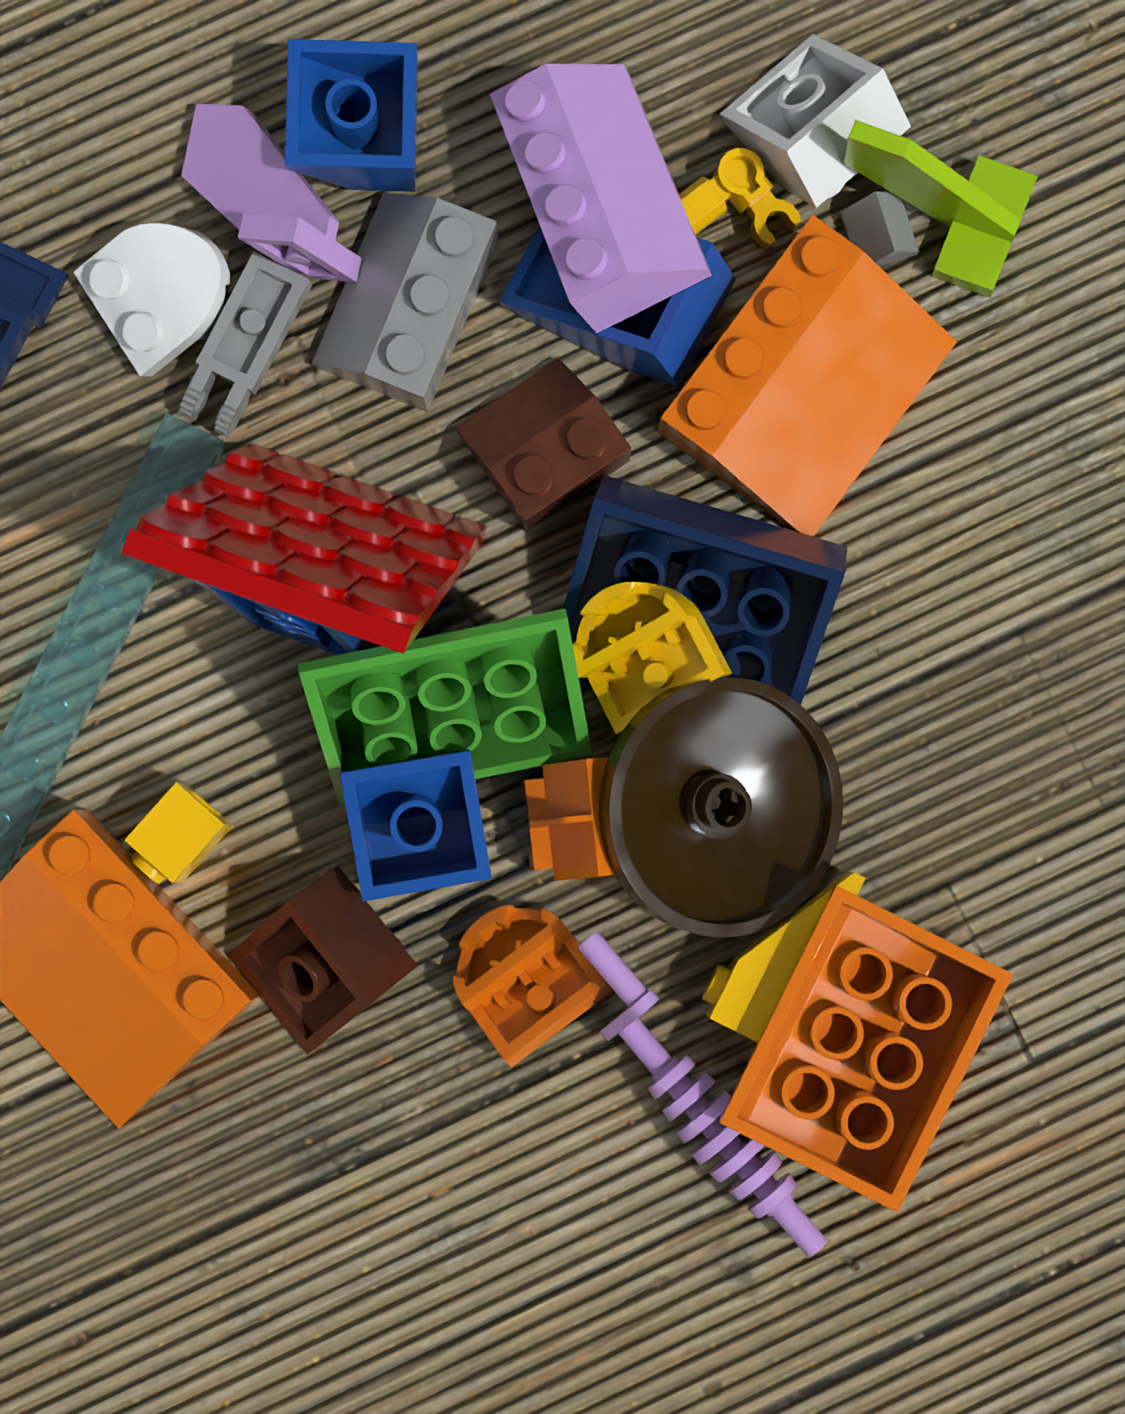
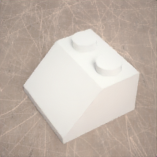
[720,34,911,208]

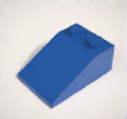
[499,224,736,388]

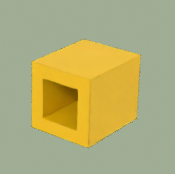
[124,782,234,884]

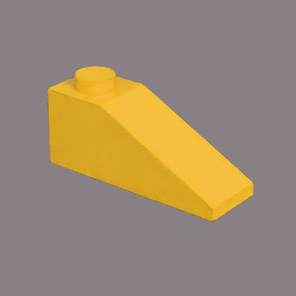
[701,872,866,1042]

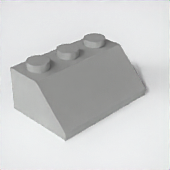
[311,193,499,412]

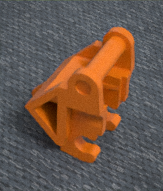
[521,757,615,881]

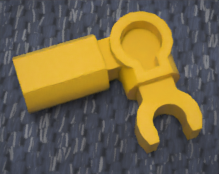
[679,148,801,250]

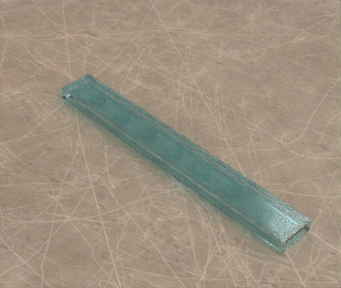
[0,413,226,882]

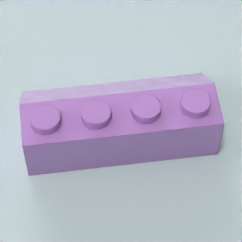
[490,64,712,333]

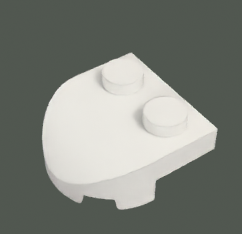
[73,223,231,376]

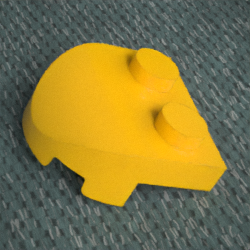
[572,582,732,734]

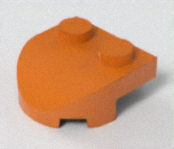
[453,905,613,1068]

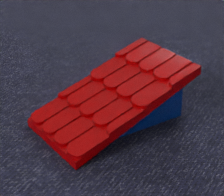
[121,443,488,655]

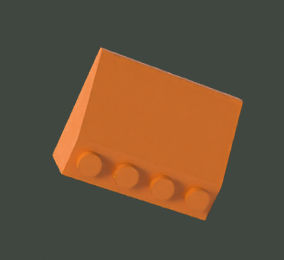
[657,214,957,536]
[0,809,260,1129]
[719,885,1013,1213]

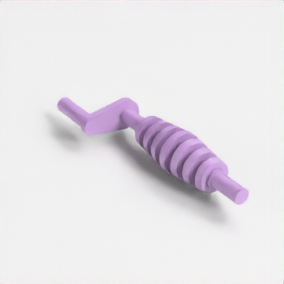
[577,931,828,1258]

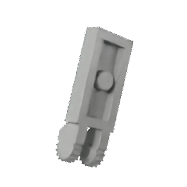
[179,251,312,437]

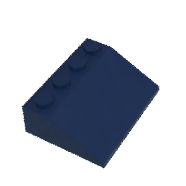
[563,475,847,705]

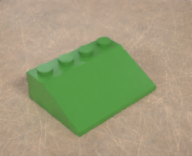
[298,609,592,807]

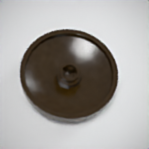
[599,677,843,937]

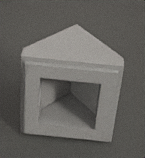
[840,191,919,266]

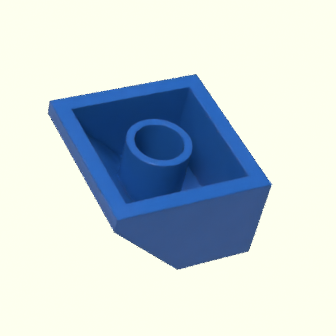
[285,39,418,192]
[340,749,492,901]

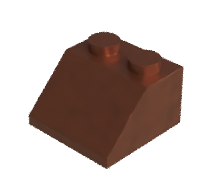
[455,357,632,532]
[229,865,418,1055]

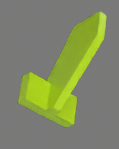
[844,120,1038,298]

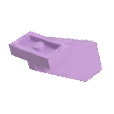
[181,104,362,282]

